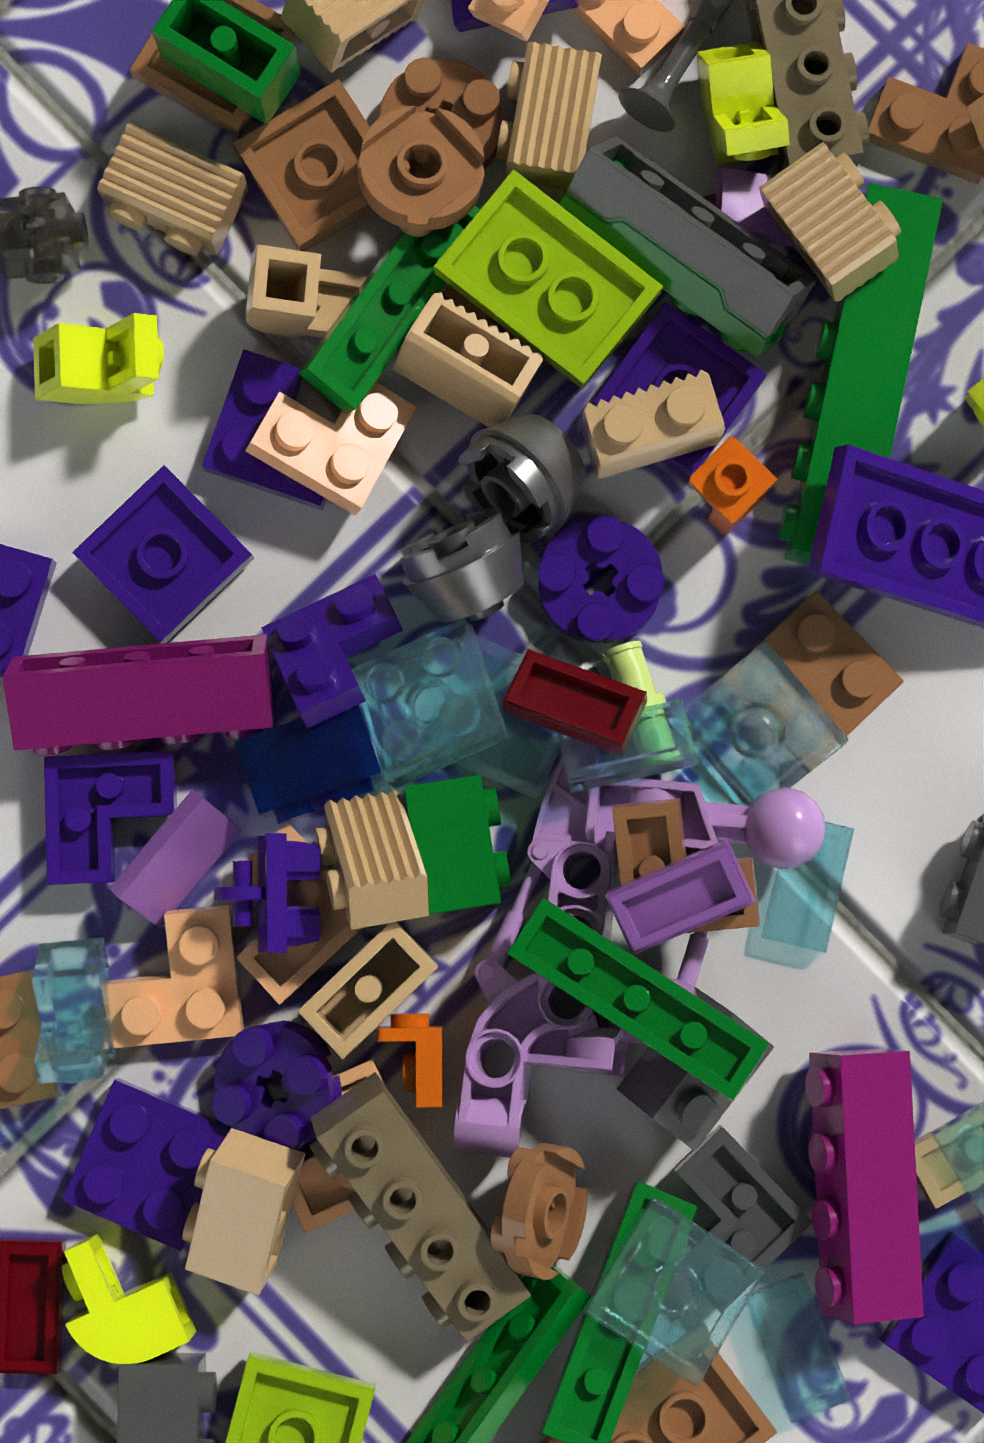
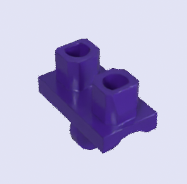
[214,833,321,953]

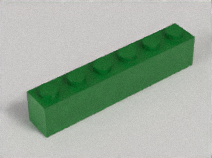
[778,183,943,564]

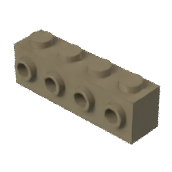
[744,0,870,173]
[310,1072,531,1342]

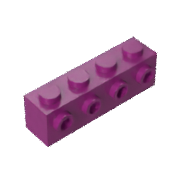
[2,634,275,756]
[805,1048,924,1325]

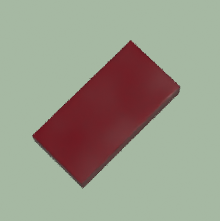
[502,649,647,756]
[0,1238,66,1375]

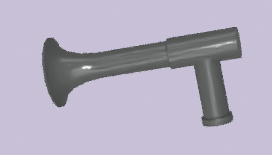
[618,0,734,132]

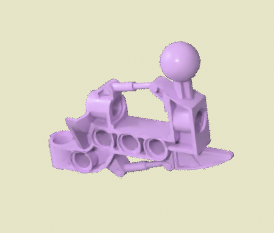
[454,739,826,1158]

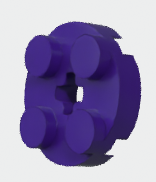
[537,515,664,644]
[211,1020,342,1150]

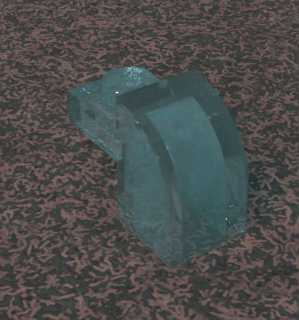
[32,937,116,1084]

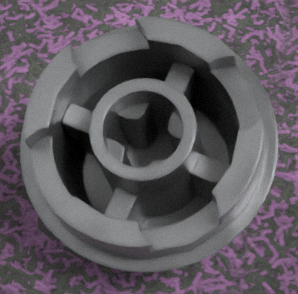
[458,414,586,543]
[400,507,524,622]

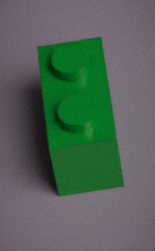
[152,0,301,125]
[404,774,512,915]

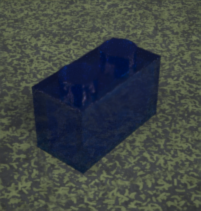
[234,705,384,824]

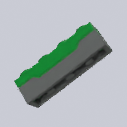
[559,136,817,357]

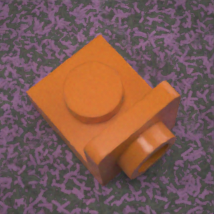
[689,437,778,537]
[376,1013,443,1108]

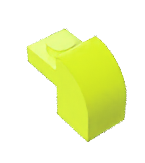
[697,41,790,165]
[33,313,164,404]
[62,1233,196,1364]

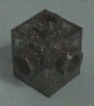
[0,187,89,284]

